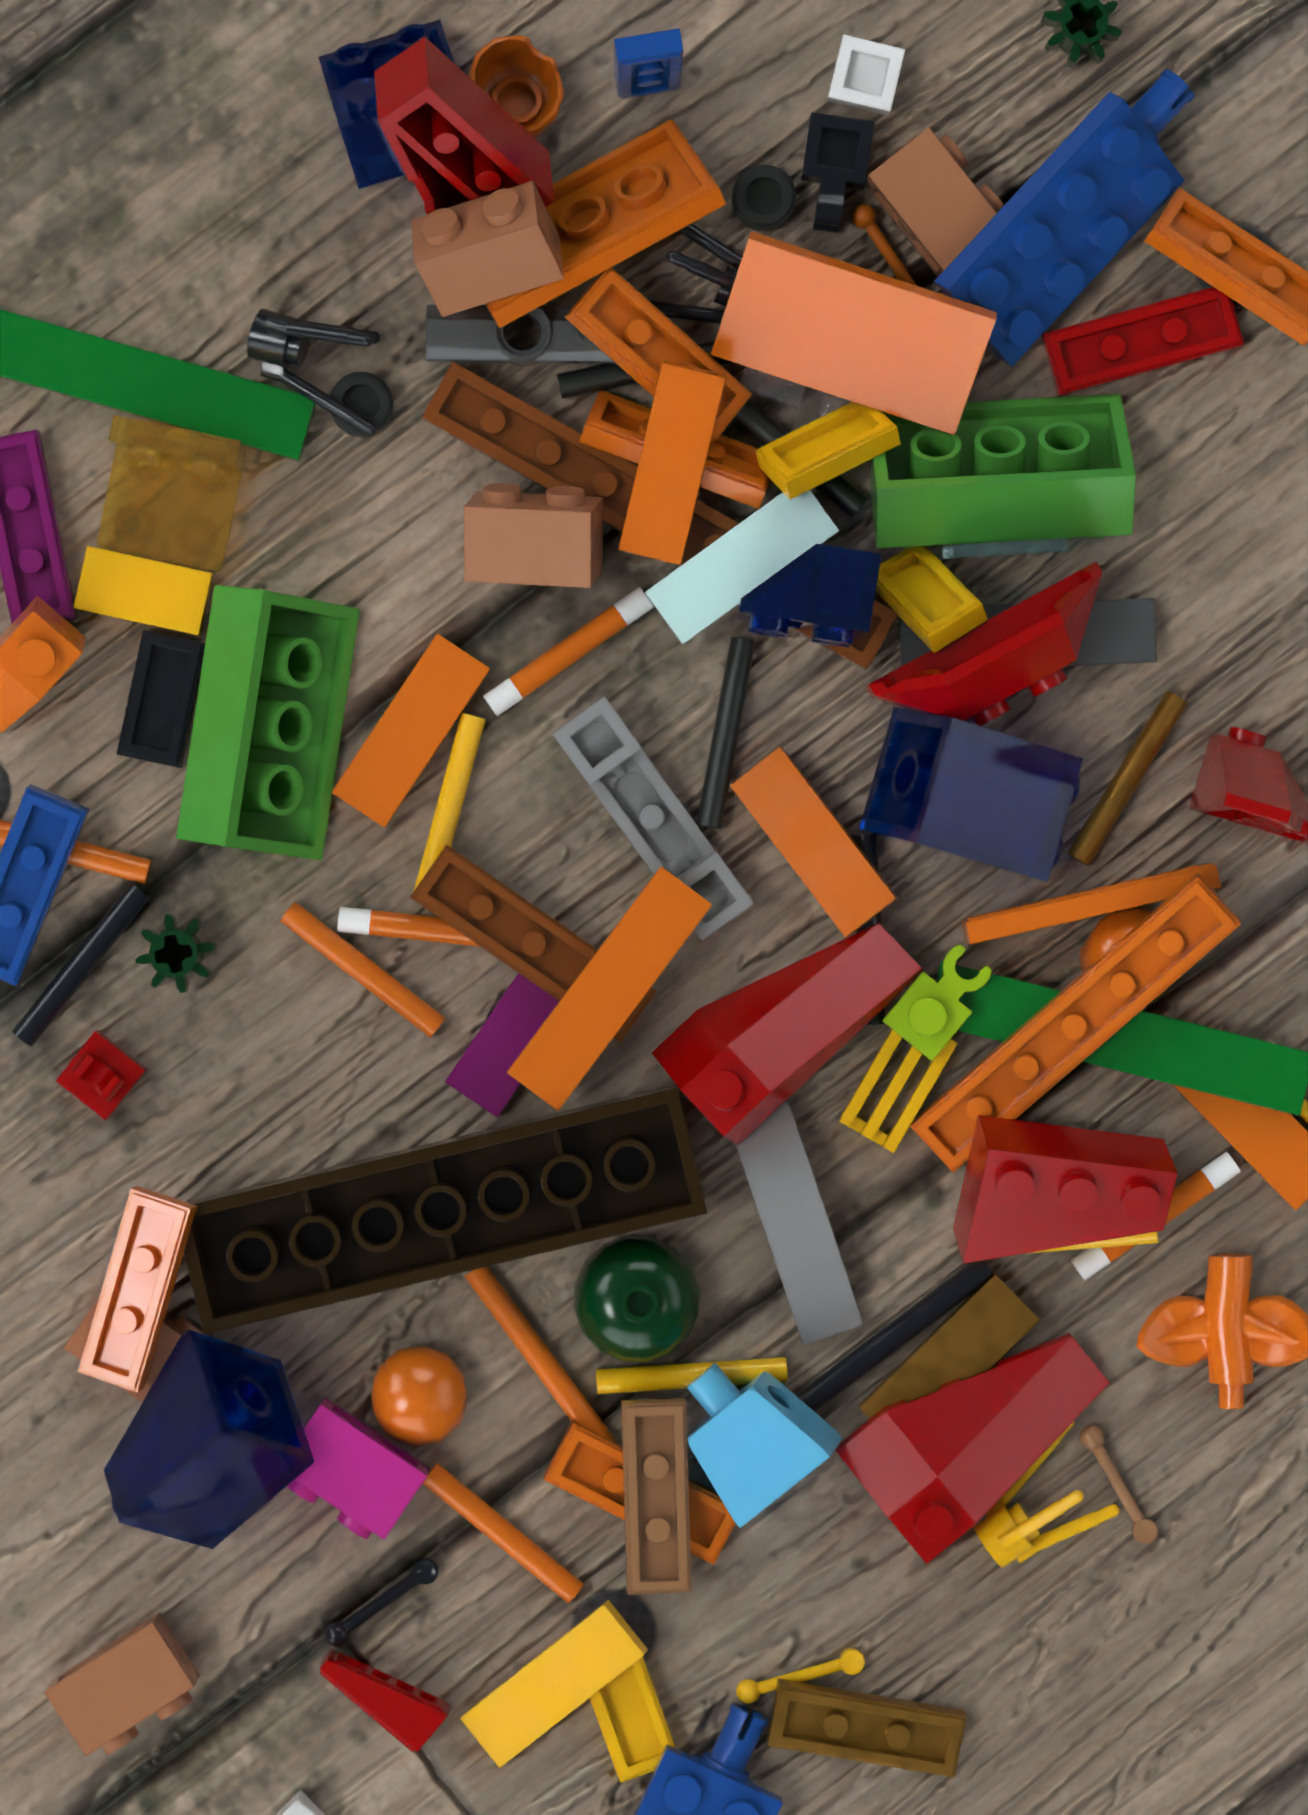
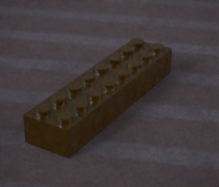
[184,1084,707,1335]

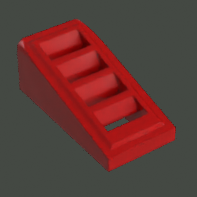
[319,1649,450,1752]

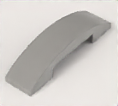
[552,696,754,941]
[735,1099,863,1345]

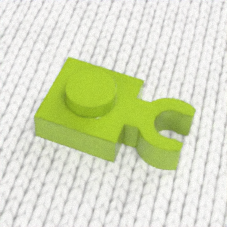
[882,944,992,1061]

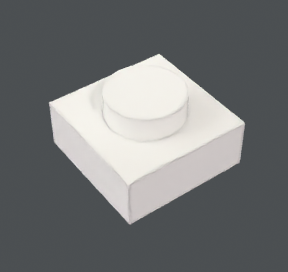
[827,34,905,116]

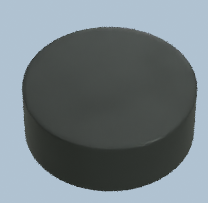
[732,165,796,232]
[330,372,394,438]

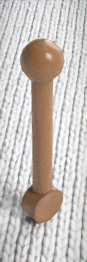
[1079,1425,1158,1544]

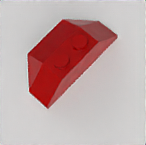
[865,561,1103,728]

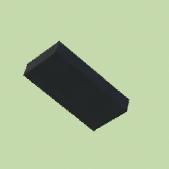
[116,630,205,768]

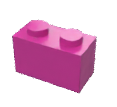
[277,1397,430,1540]

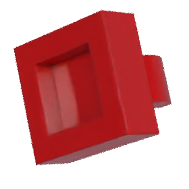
[56,1030,148,1121]

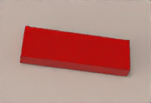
[1041,287,1244,397]

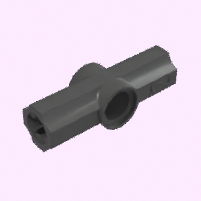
[426,305,616,367]

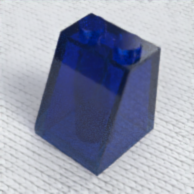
[859,707,1083,882]
[104,1329,315,1549]

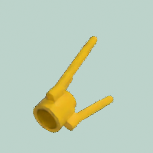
[973,1421,1120,1568]

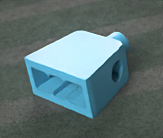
[686,1363,843,1528]

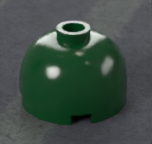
[573,1235,700,1362]

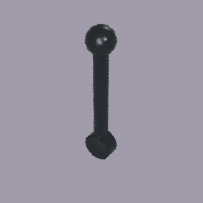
[324,1558,438,1646]

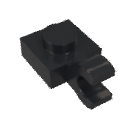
[801,112,875,233]

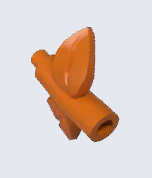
[1136,1253,1308,1409]

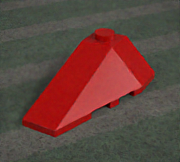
[1189,726,1308,844]
[652,923,923,1145]
[835,1333,1110,1564]

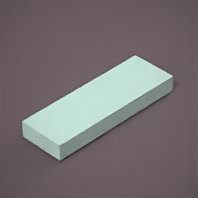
[645,490,839,645]

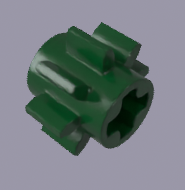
[1041,0,1122,68]
[135,914,217,993]

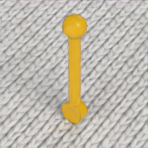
[736,1647,865,1704]

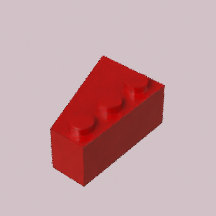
[374,36,555,214]
[953,1115,1178,1264]

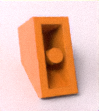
[0,596,86,733]

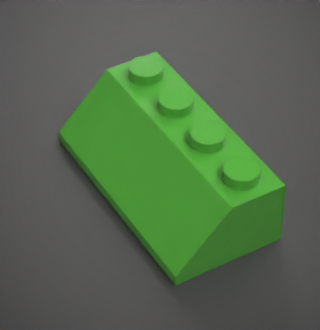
[869,394,1136,548]
[176,585,360,861]

